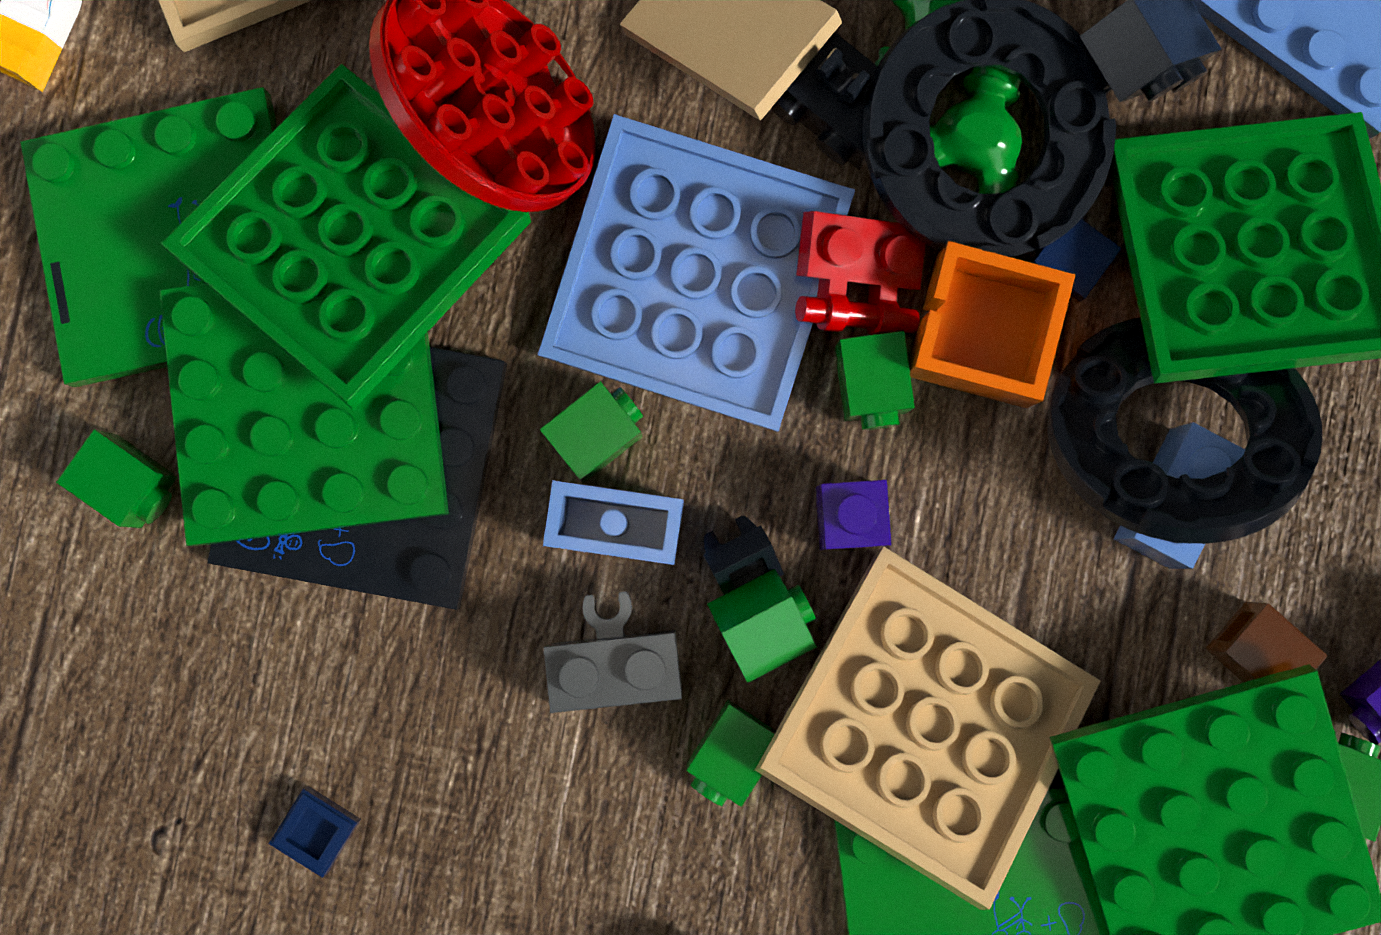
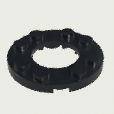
[862,0,1116,257]
[1047,317,1323,544]

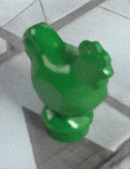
[930,67,1022,194]

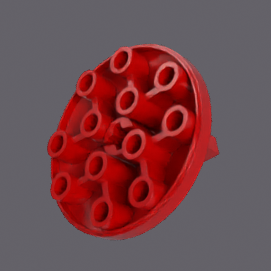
[369,0,595,212]

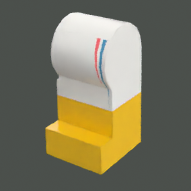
[0,0,82,92]

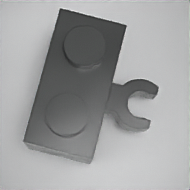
[543,591,682,713]

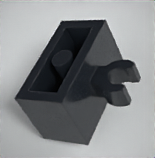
[1080,0,1222,102]
[771,32,878,170]

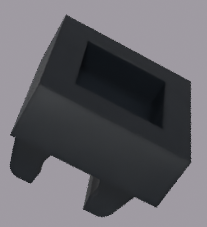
[704,516,784,595]

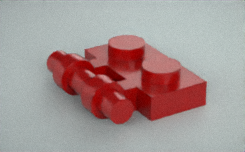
[795,211,926,335]

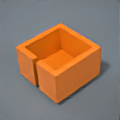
[909,241,1076,408]

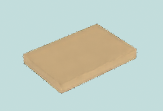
[620,0,842,121]

